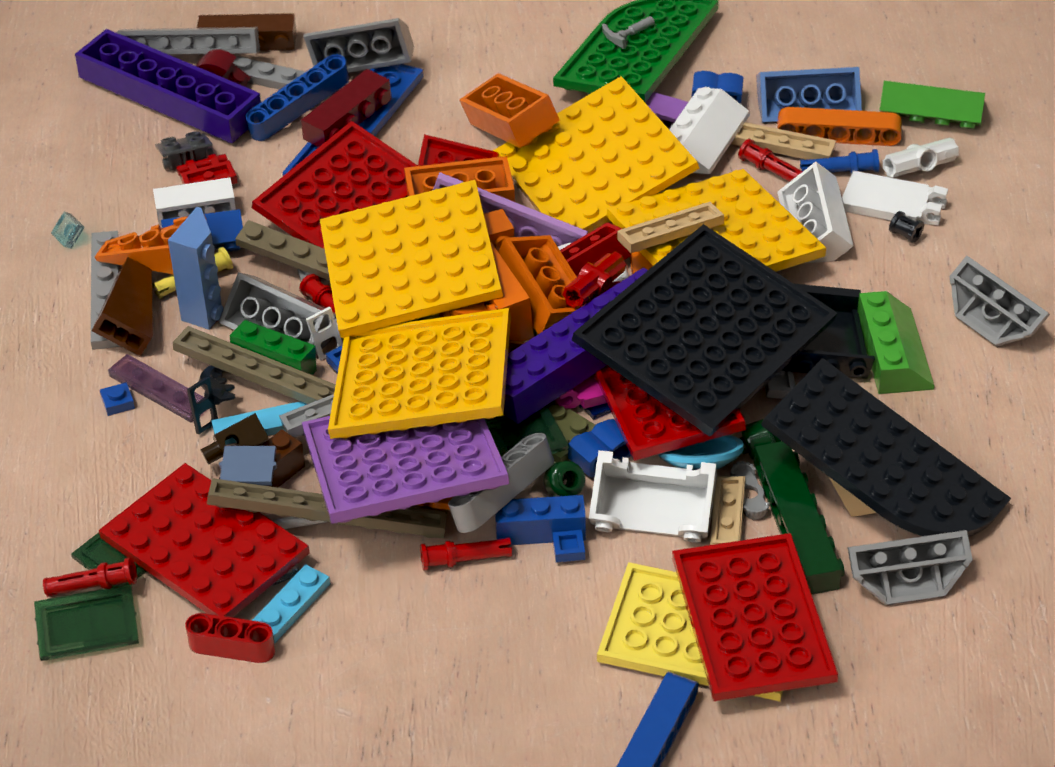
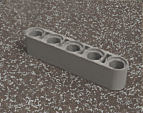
[448,433,554,533]

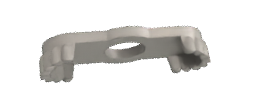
[730,461,769,520]

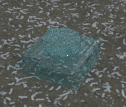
[51,212,85,249]

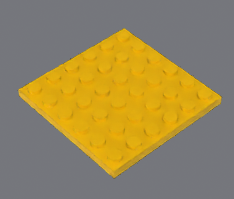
[493,76,699,234]
[607,169,826,272]
[320,180,503,338]
[328,308,511,439]

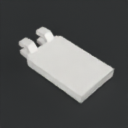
[842,171,948,225]

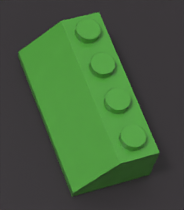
[880,81,985,129]
[858,291,934,394]

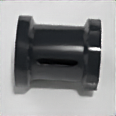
[889,211,924,243]

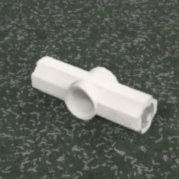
[882,138,959,178]

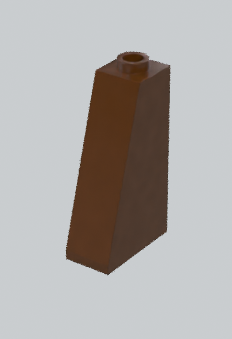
[91,257,153,357]

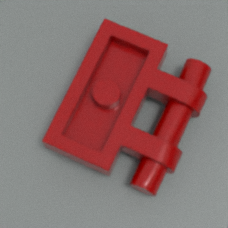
[176,154,238,185]

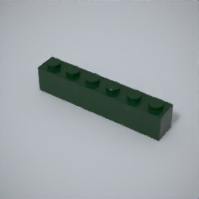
[754,441,844,595]

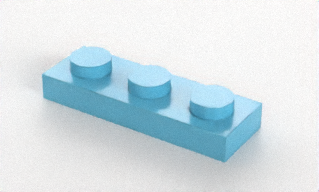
[252,564,330,644]

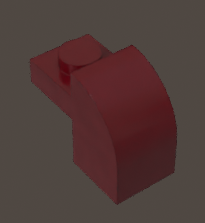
[196,49,251,87]

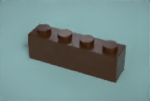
[197,13,297,51]

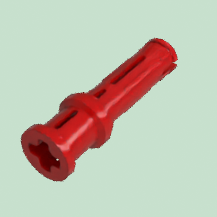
[738,138,803,182]
[299,274,335,313]
[420,537,512,571]
[43,557,137,597]

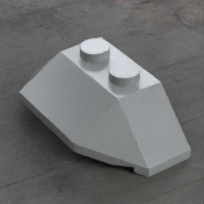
[949,256,1050,347]
[848,530,972,605]

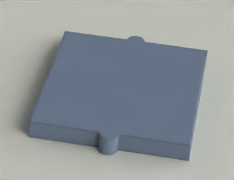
[219,446,277,486]

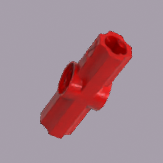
[562,252,627,308]

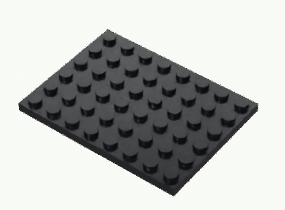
[572,224,837,436]

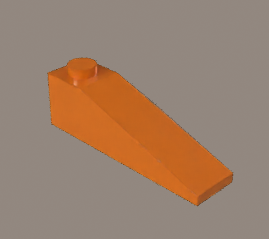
[95,215,206,275]

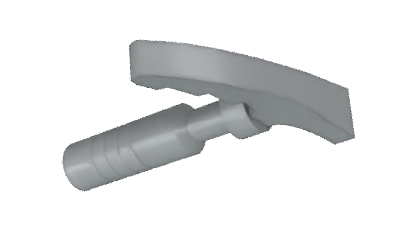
[602,16,655,49]

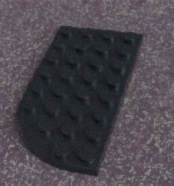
[761,358,1011,537]

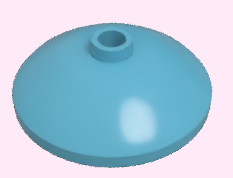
[657,435,744,470]

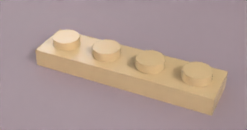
[731,122,836,160]
[617,202,724,253]

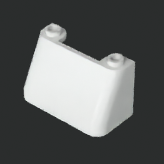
[589,450,717,543]

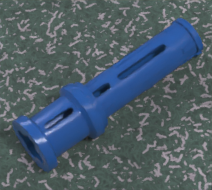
[800,149,880,173]

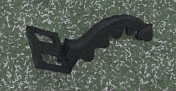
[187,365,235,434]

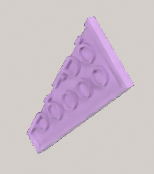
[433,172,588,246]

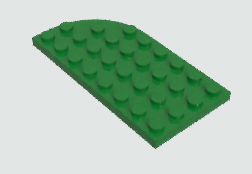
[553,0,719,102]

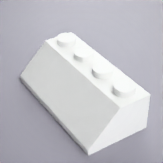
[669,87,750,174]
[778,162,853,263]

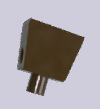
[200,413,269,465]

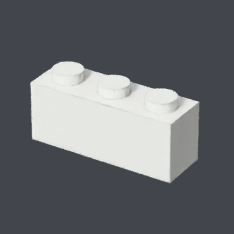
[153,177,236,228]

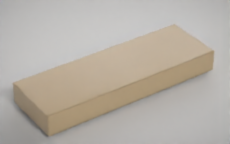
[710,476,746,545]

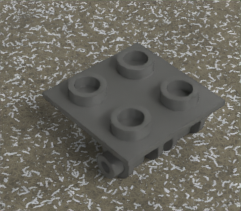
[155,131,213,170]

